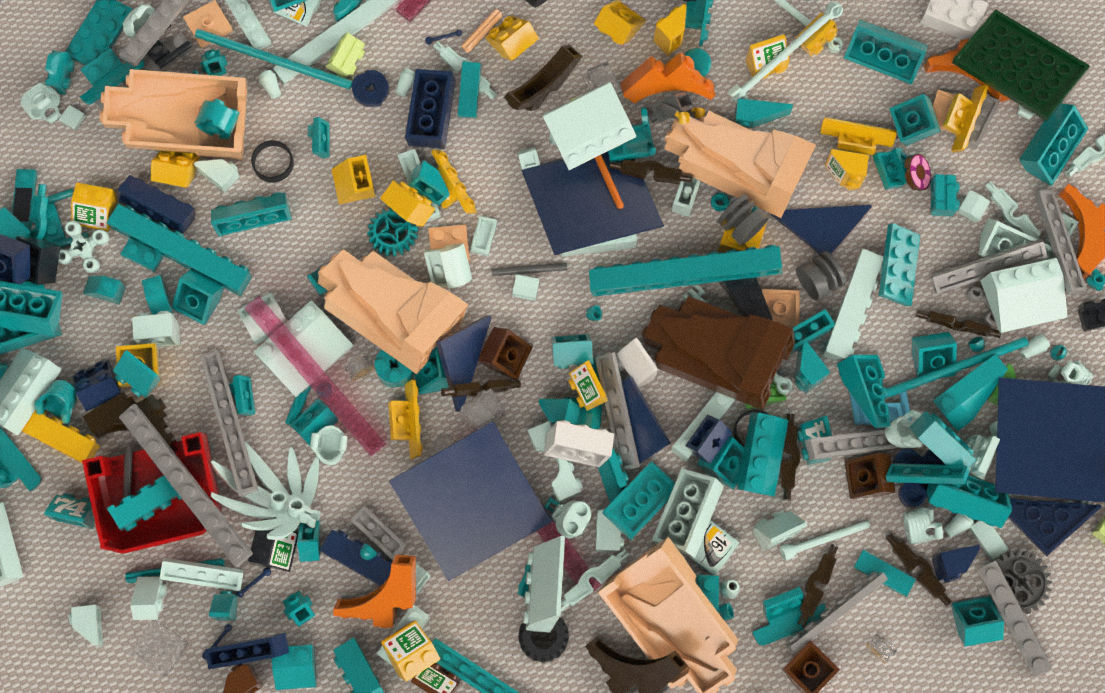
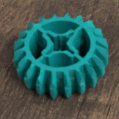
[367,207,418,257]

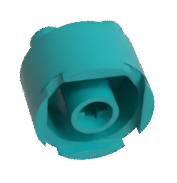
[194,99,239,140]
[374,350,414,388]

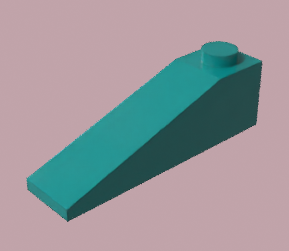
[415,346,449,395]
[933,354,1008,432]
[837,355,890,428]

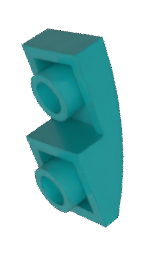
[333,0,362,22]

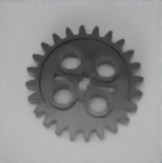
[987,550,1052,614]

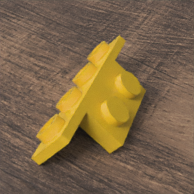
[943,84,989,153]
[820,117,897,155]
[431,149,477,214]
[388,380,423,459]

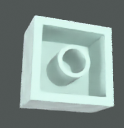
[132,311,180,347]

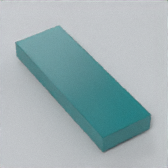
[458,62,482,119]
[853,550,916,597]

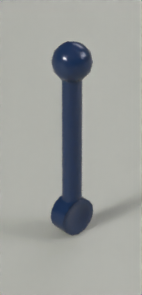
[425,29,462,45]
[236,568,271,598]
[202,624,232,660]

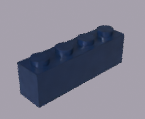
[117,175,195,234]
[320,529,393,586]
[205,633,289,670]

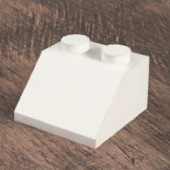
[616,338,658,388]

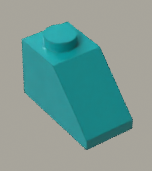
[408,160,450,205]
[141,275,173,315]
[83,276,126,305]
[538,399,581,425]
[297,519,321,562]
[209,591,237,621]

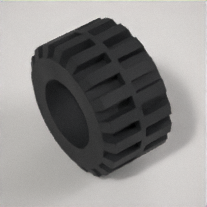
[518,617,569,663]

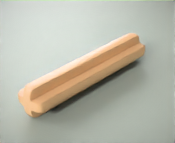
[461,9,502,53]

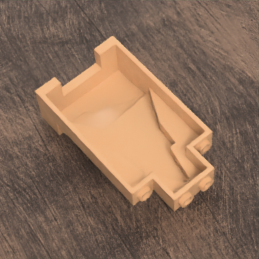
[100,69,247,160]
[664,111,816,218]
[318,249,468,374]
[598,537,738,693]

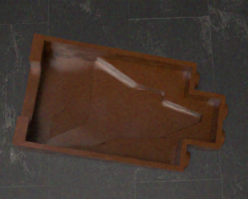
[642,296,795,410]

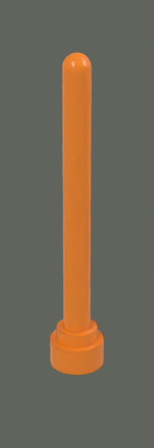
[595,155,624,209]

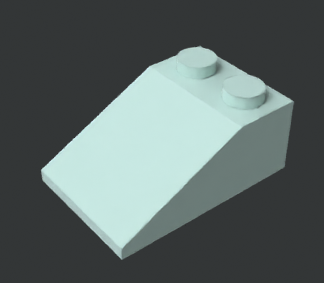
[753,510,807,551]

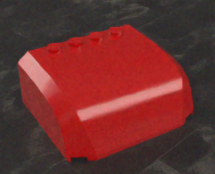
[82,432,222,554]

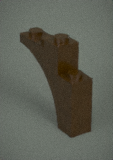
[504,44,583,111]
[83,392,178,452]
[585,636,688,693]

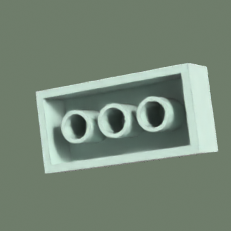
[652,468,724,558]

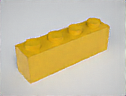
[22,409,100,463]

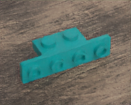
[685,0,713,46]
[597,449,629,503]

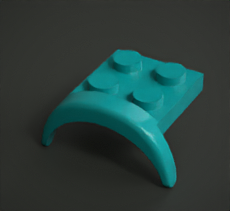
[608,107,656,162]

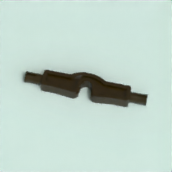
[610,159,693,184]
[915,309,1002,339]
[441,379,521,397]
[780,414,801,501]
[886,533,952,607]
[797,544,839,627]

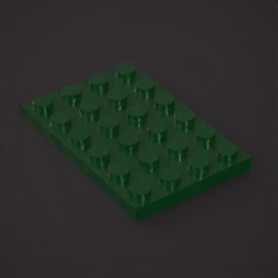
[952,9,1090,121]

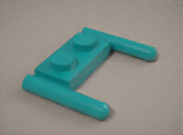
[44,189,89,248]

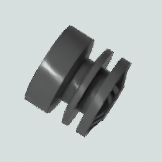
[717,194,769,245]
[796,251,846,301]

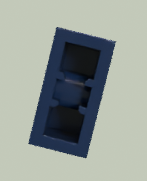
[685,414,732,464]

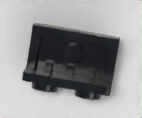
[1078,299,1105,332]

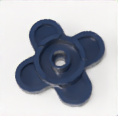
[893,449,946,508]

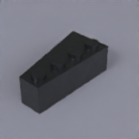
[719,277,773,320]

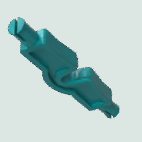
[28,184,48,240]

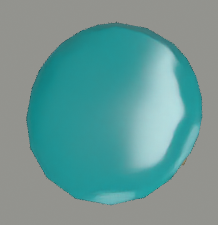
[684,48,711,78]

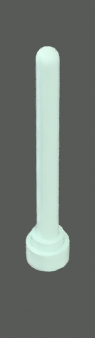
[780,521,870,561]

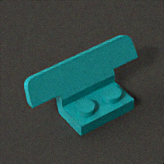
[80,48,145,105]
[0,427,41,491]
[752,587,826,646]

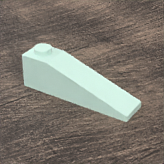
[979,218,1055,263]

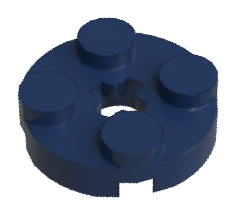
[352,70,389,107]

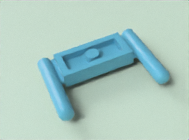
[849,391,912,426]

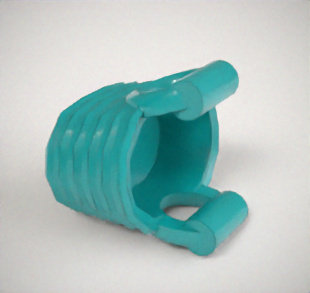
[35,380,77,423]

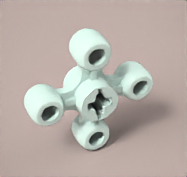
[58,221,109,273]

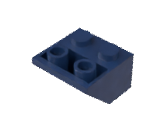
[73,359,122,411]

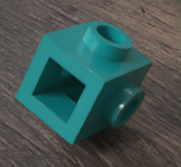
[200,49,228,76]
[282,590,315,627]

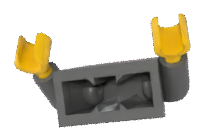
[648,91,705,125]

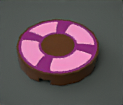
[904,154,931,191]

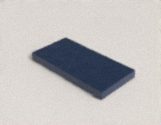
[603,377,671,464]

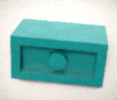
[290,399,338,446]

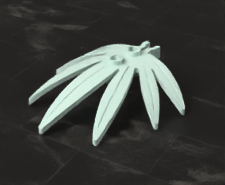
[211,443,321,540]

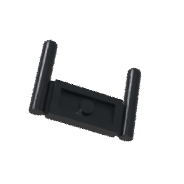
[146,24,192,69]

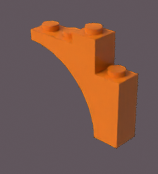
[924,39,1010,102]
[620,52,715,104]
[1059,184,1105,279]
[333,555,416,628]

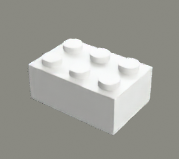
[920,0,988,40]
[544,420,614,467]

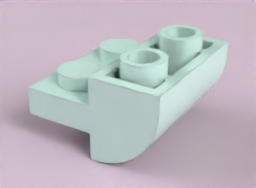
[424,243,472,289]
[237,293,287,345]
[966,435,1000,480]

